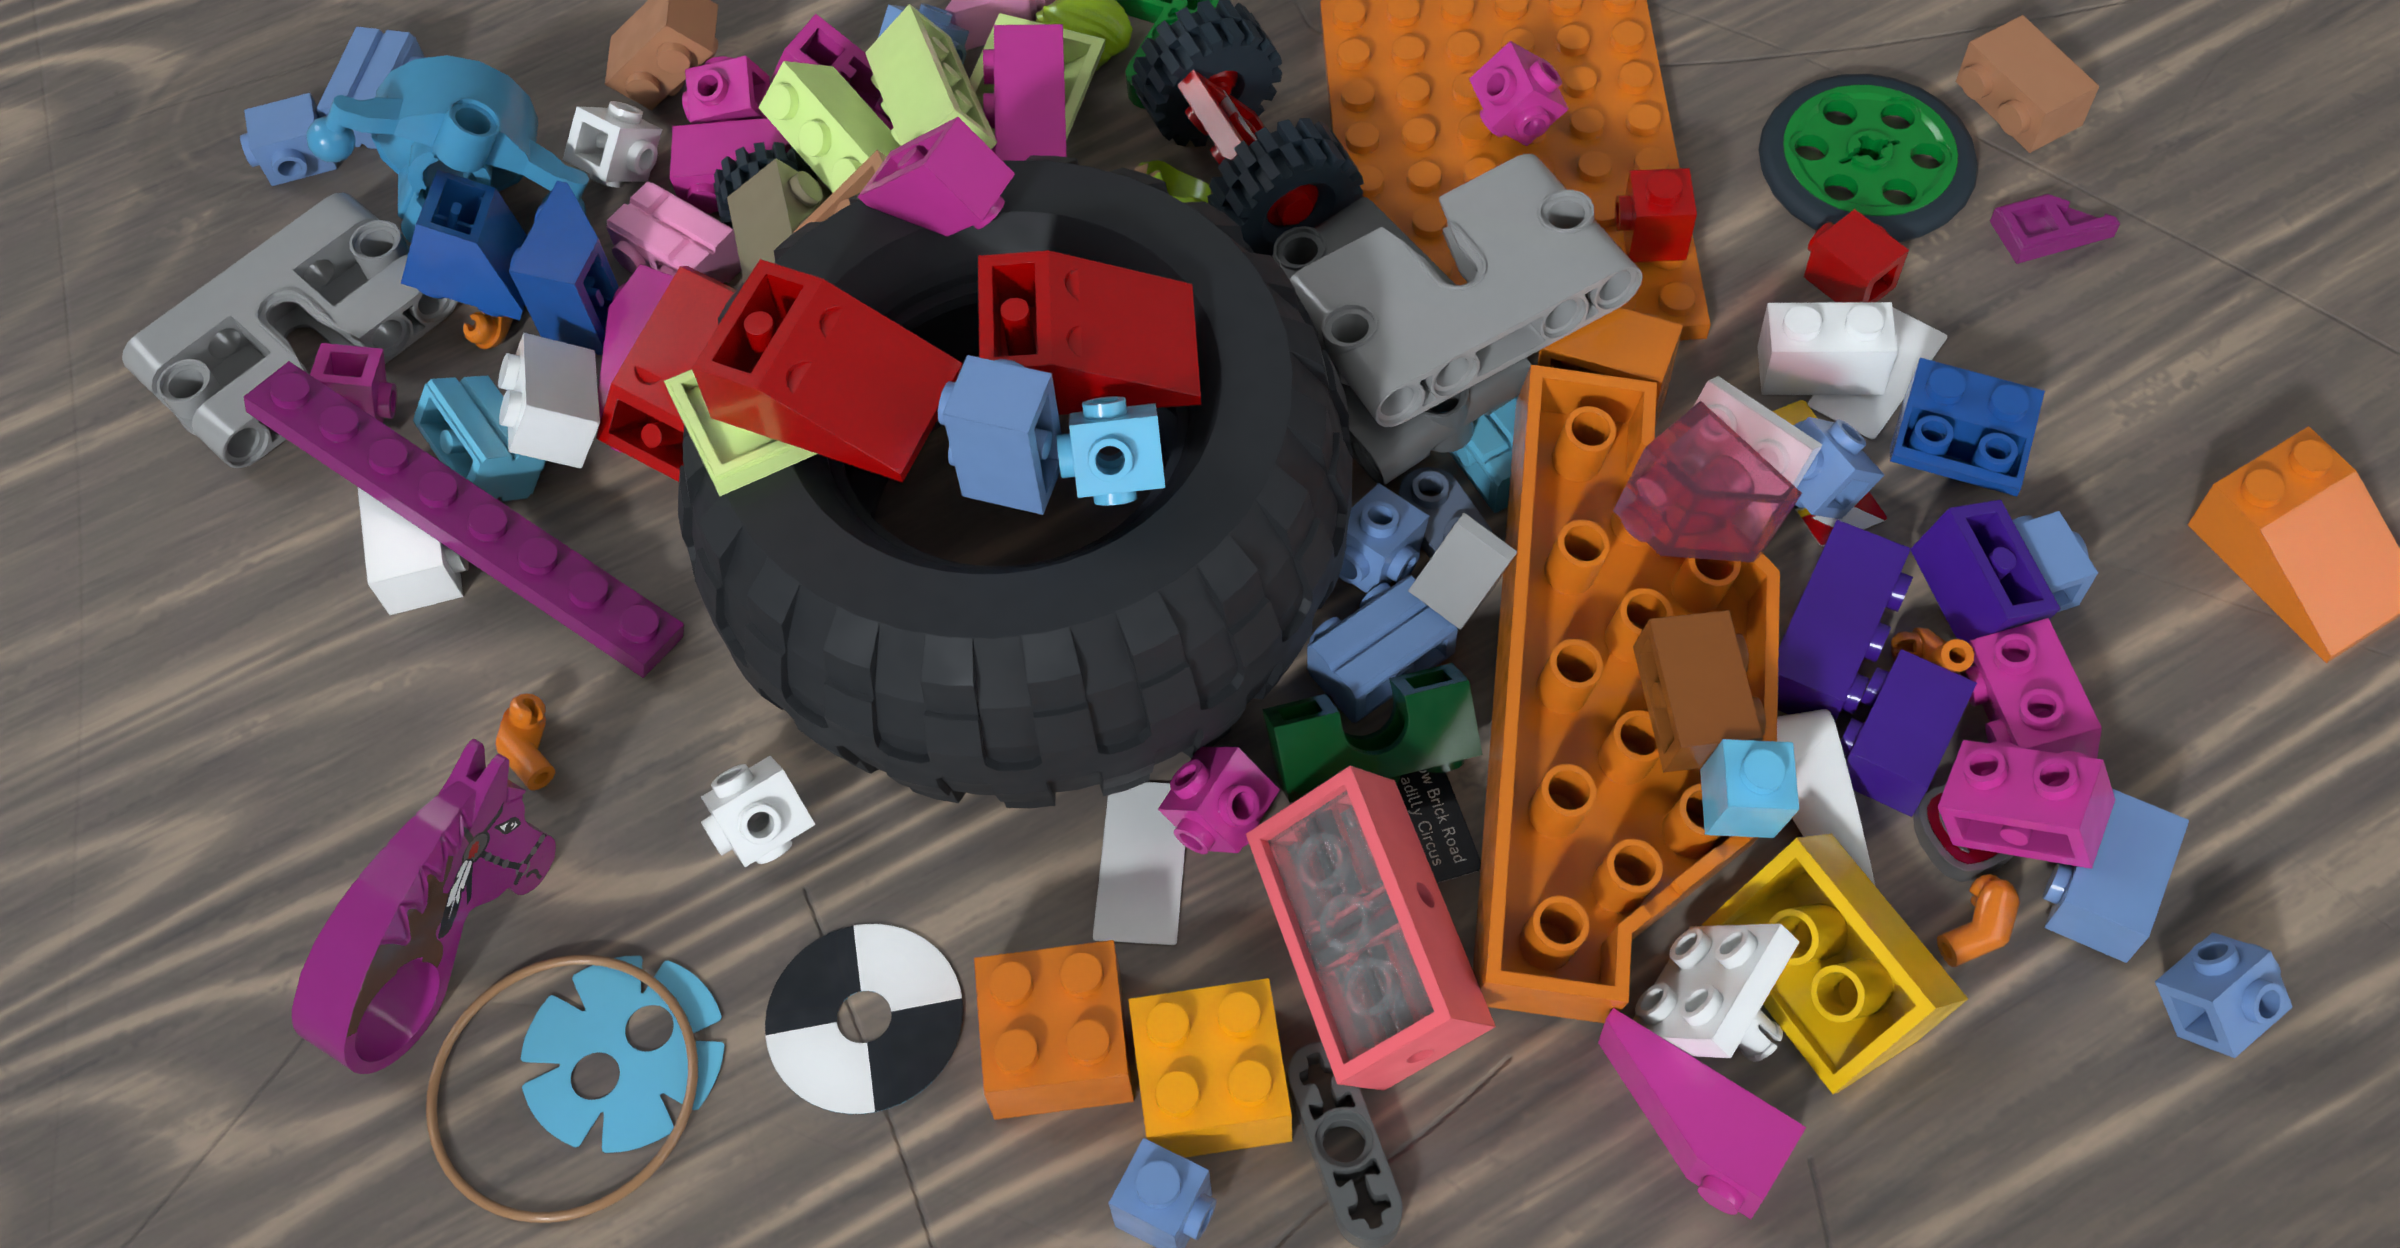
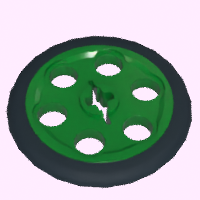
[1758,74,1978,242]

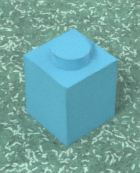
[1700,739,1799,838]

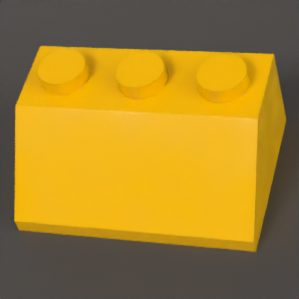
[1702,833,1968,1094]

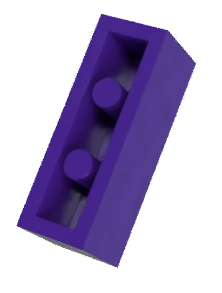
[1778,520,1913,722]

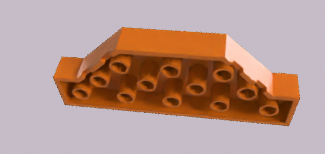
[1473,365,1780,1023]

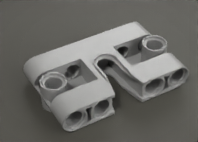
[1289,154,1643,427]
[122,192,458,468]

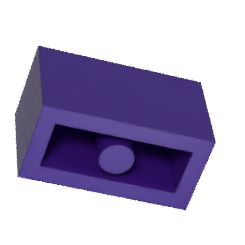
[1911,500,2061,645]
[1840,649,1977,817]

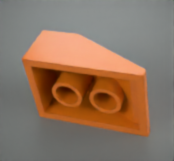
[2188,426,2400,663]

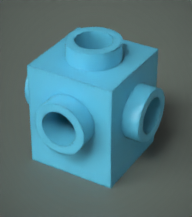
[1057,396,1165,506]

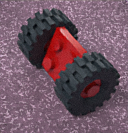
[1132,0,1364,256]

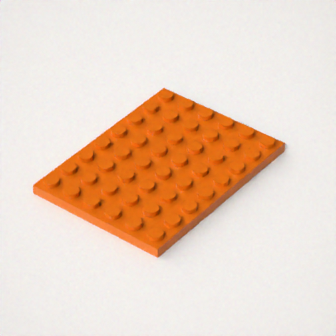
[1320,0,1711,341]

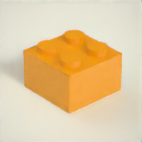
[1128,978,1292,1158]

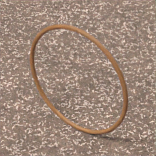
[426,955,698,1223]

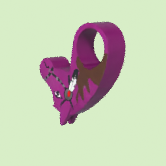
[292,738,556,1074]

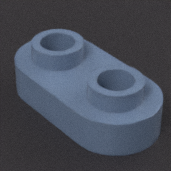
[1399,467,1492,559]

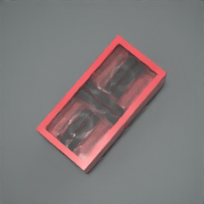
[1246,766,1496,1091]

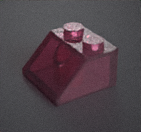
[1613,401,1802,562]

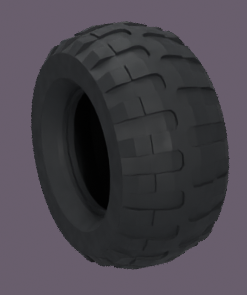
[678,155,1353,809]

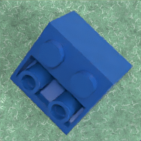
[401,169,527,321]
[509,181,619,355]
[1890,357,2045,497]

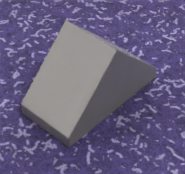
[1408,513,1517,630]

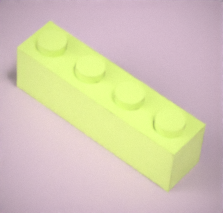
[865,4,997,149]
[759,61,900,193]

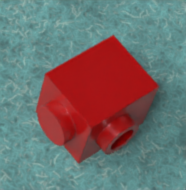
[1615,168,1697,262]
[1803,209,1909,303]

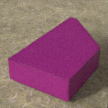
[1990,194,2120,264]

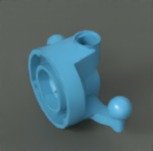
[306,55,589,243]

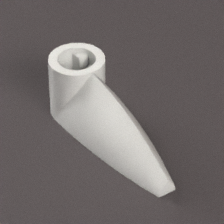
[1777,709,1875,885]

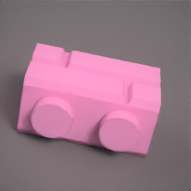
[606,181,741,283]

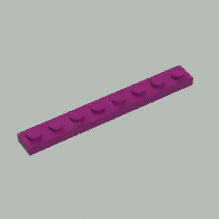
[243,361,684,678]

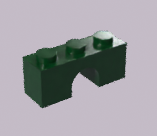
[1262,663,1483,803]

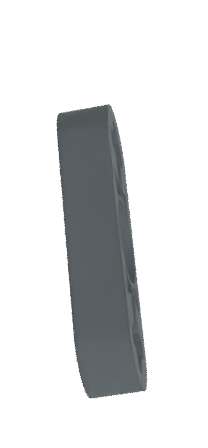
[1288,1042,1403,1248]

